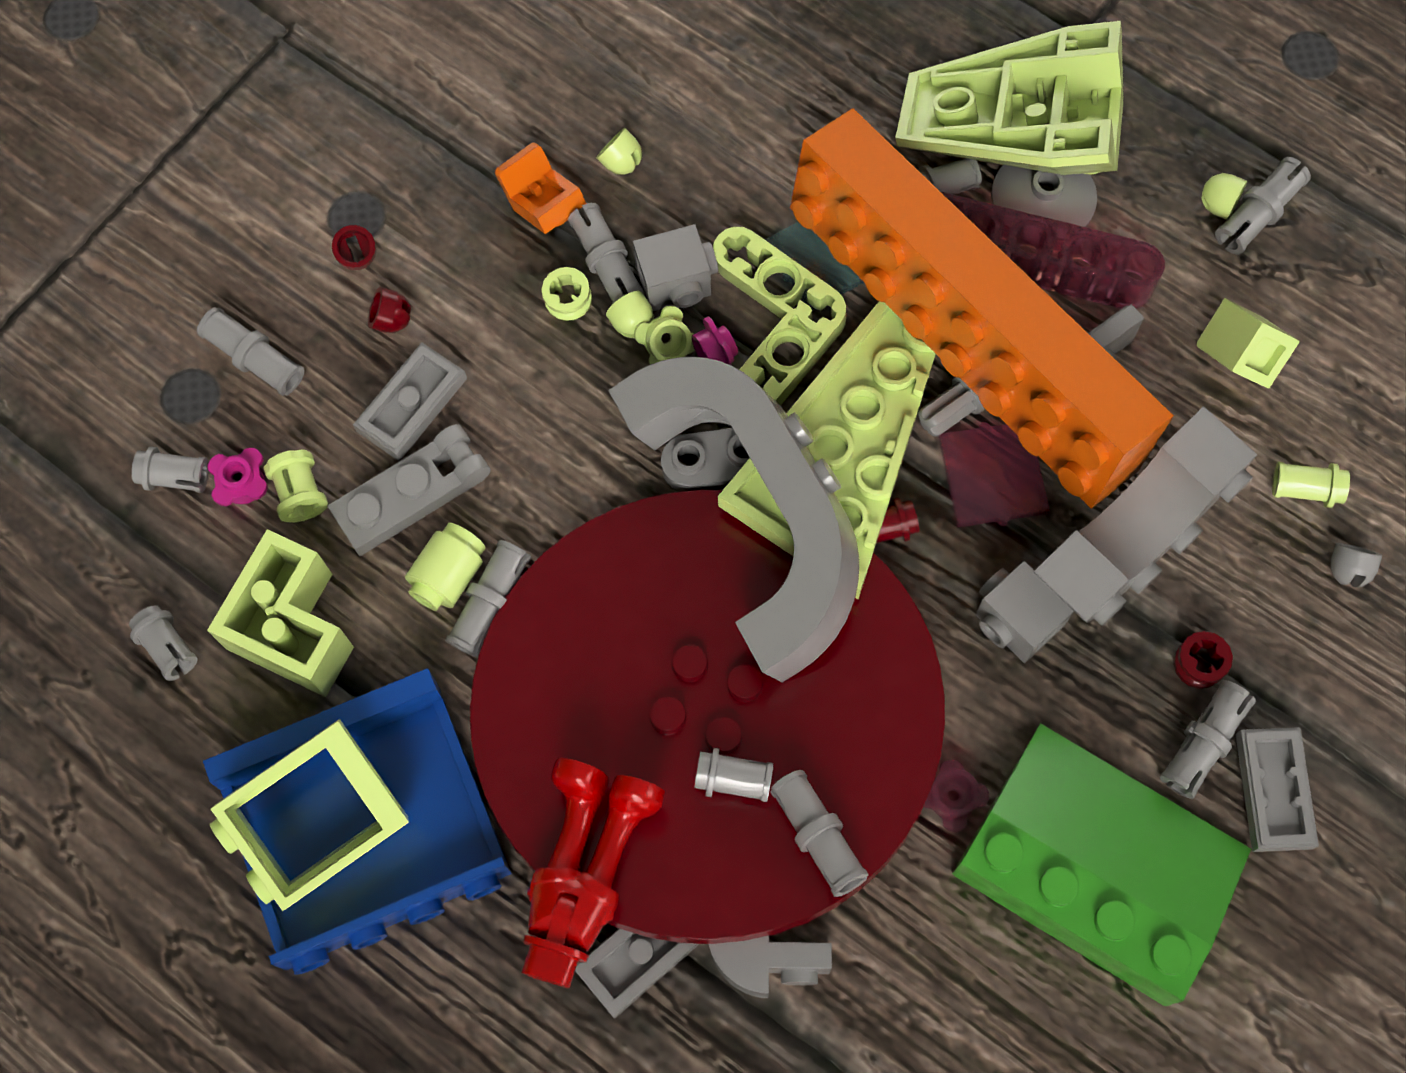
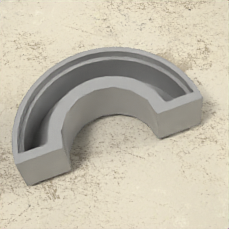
[1034,406,1257,626]

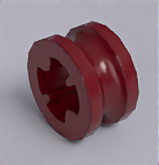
[1173,631,1233,689]

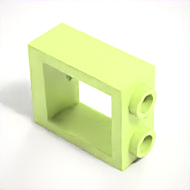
[210,719,409,911]

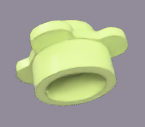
[634,306,694,365]

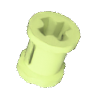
[263,450,328,522]

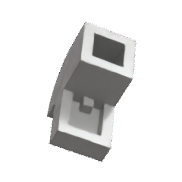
[709,935,832,998]

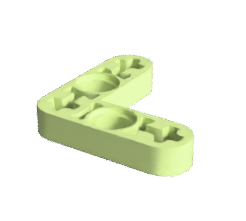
[713,227,846,406]

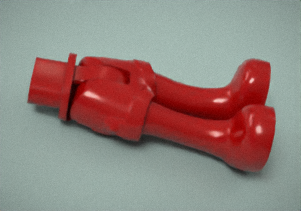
[521,758,665,988]

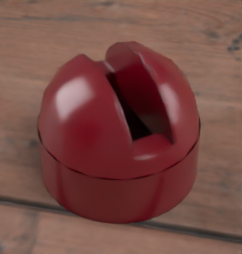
[332,225,377,270]
[368,287,411,333]

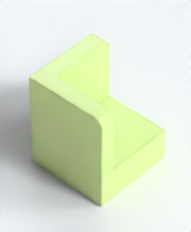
[1197,298,1300,389]

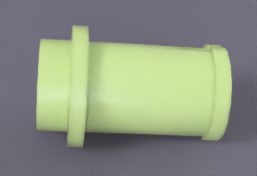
[1272,462,1350,508]

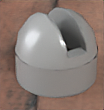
[1331,543,1383,587]

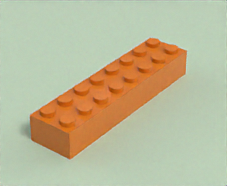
[790,108,1174,509]

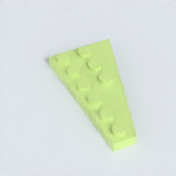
[718,301,936,600]

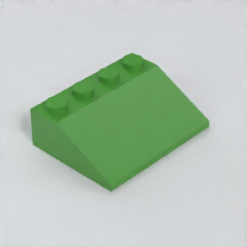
[952,723,1251,1006]

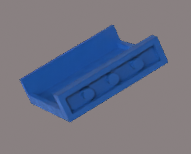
[203,668,512,975]

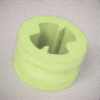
[541,267,592,321]

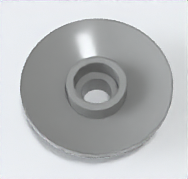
[991,165,1097,244]

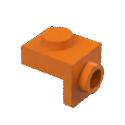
[495,142,587,234]

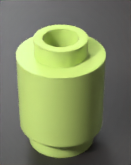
[405,523,486,611]

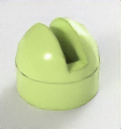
[596,127,642,175]
[1202,173,1247,220]
[606,291,654,338]

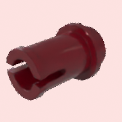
[877,497,920,543]

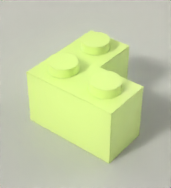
[207,529,354,697]

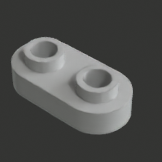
[661,428,750,492]

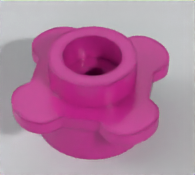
[692,316,738,366]
[208,448,268,506]

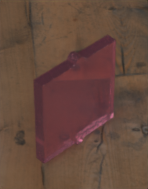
[939,422,1050,527]

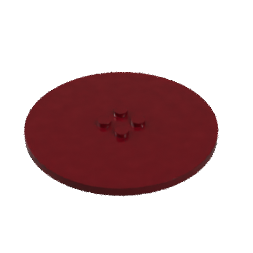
[470,490,945,944]

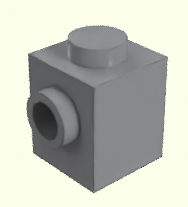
[633,224,718,311]
[976,561,1074,664]

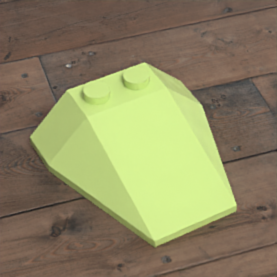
[895,21,1123,175]

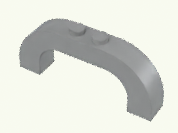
[608,357,859,683]

